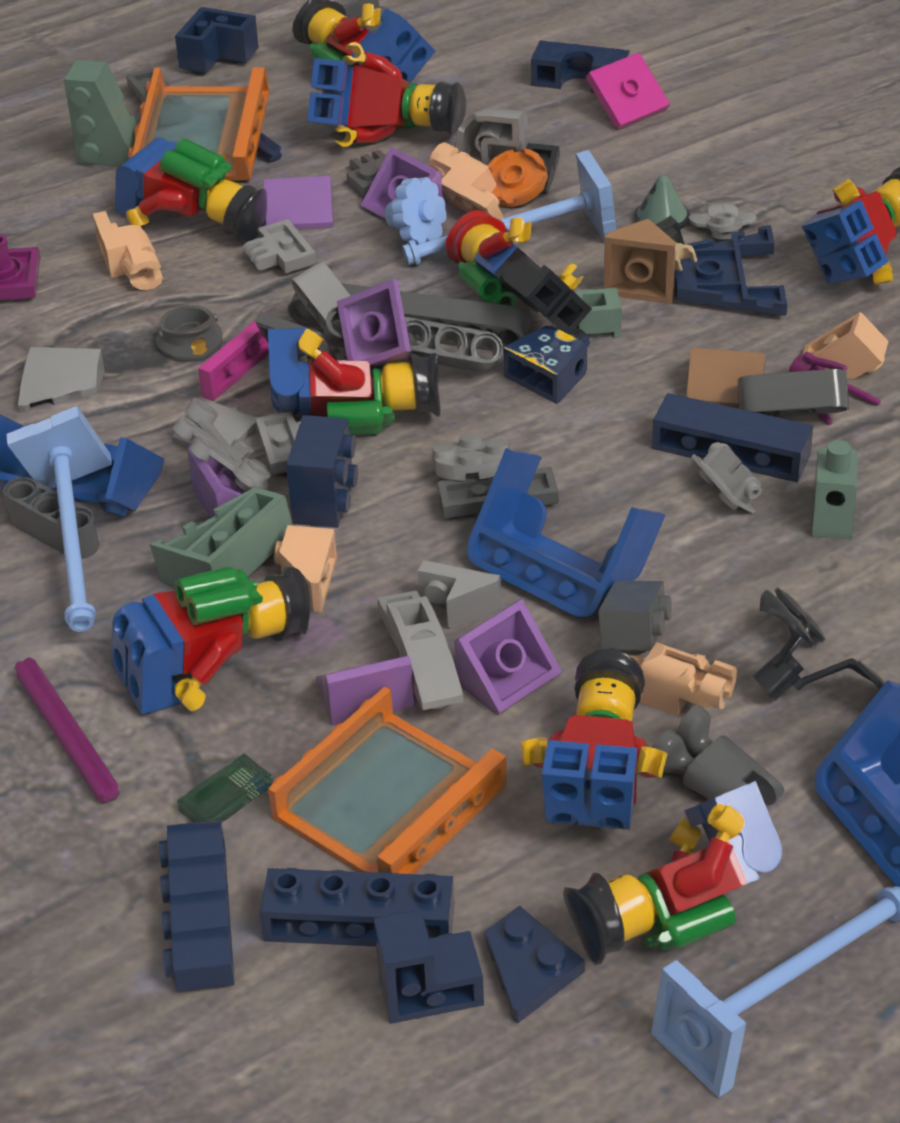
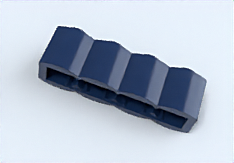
[159,819,235,992]

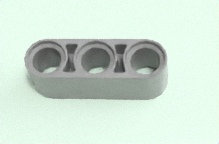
[291,261,350,357]

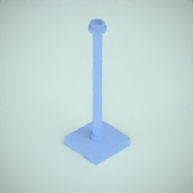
[402,150,617,266]
[6,406,112,632]
[651,886,900,1098]

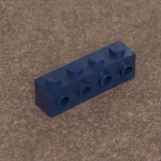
[260,868,455,947]

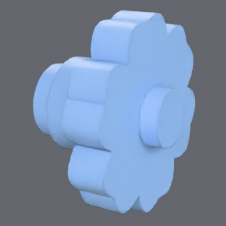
[385,177,446,245]

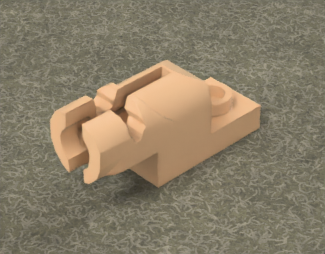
[428,142,504,220]
[93,211,163,290]
[619,642,737,716]

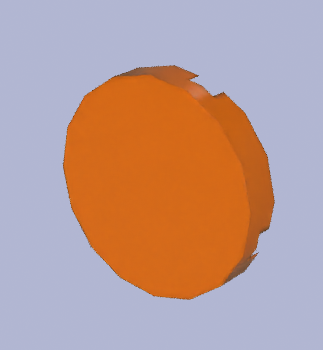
[488,149,548,207]

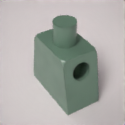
[812,440,858,540]

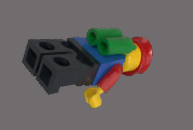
[446,210,592,335]

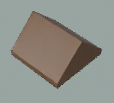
[604,218,676,304]
[686,347,765,409]

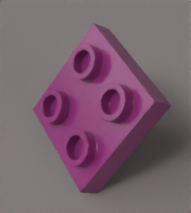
[0,234,40,300]

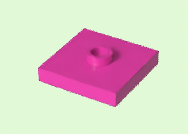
[586,53,670,130]

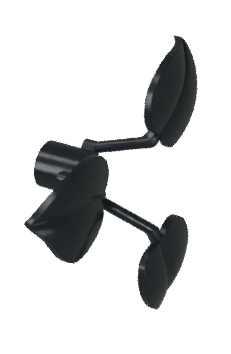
[753,587,886,701]

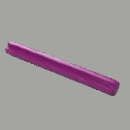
[14,657,120,803]

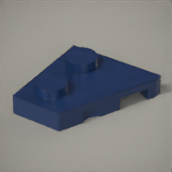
[485,905,585,1023]

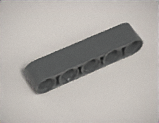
[324,306,503,372]

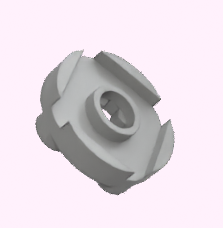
[432,433,509,481]

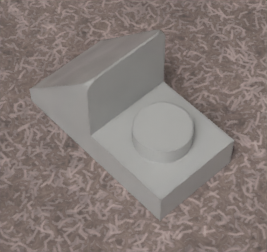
[418,560,501,628]

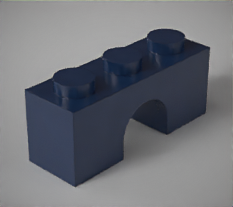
[531,40,630,93]

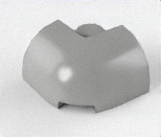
[456,108,528,165]

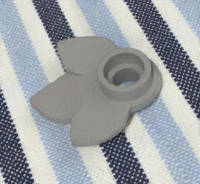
[689,203,756,239]

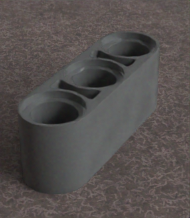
[737,369,849,417]
[3,477,99,559]

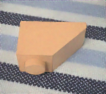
[803,311,889,379]
[275,525,337,613]

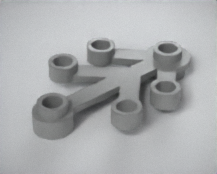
[173,398,271,491]

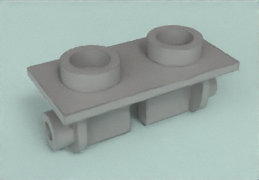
[692,442,762,514]

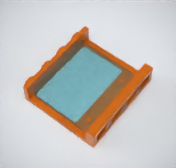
[128,67,270,180]
[268,686,507,874]

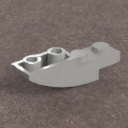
[377,590,464,710]

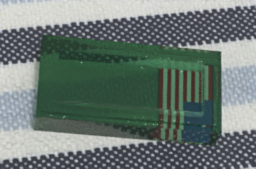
[177,753,273,823]

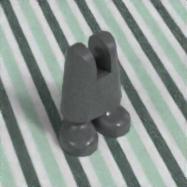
[652,706,784,805]

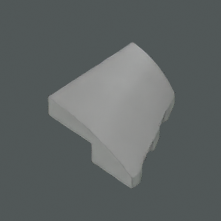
[18,347,105,413]

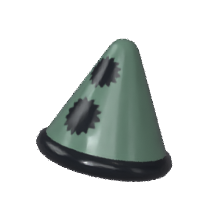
[634,175,690,230]

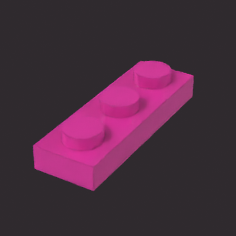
[198,312,274,401]

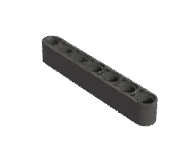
[288,283,531,353]

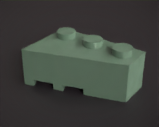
[64,60,137,167]
[150,487,293,586]

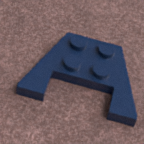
[674,225,787,316]

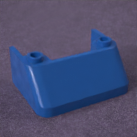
[0,414,164,517]
[467,448,665,618]
[814,680,900,887]

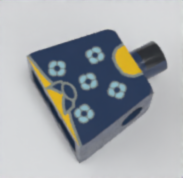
[504,326,590,404]

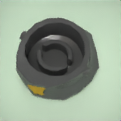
[155,305,223,361]

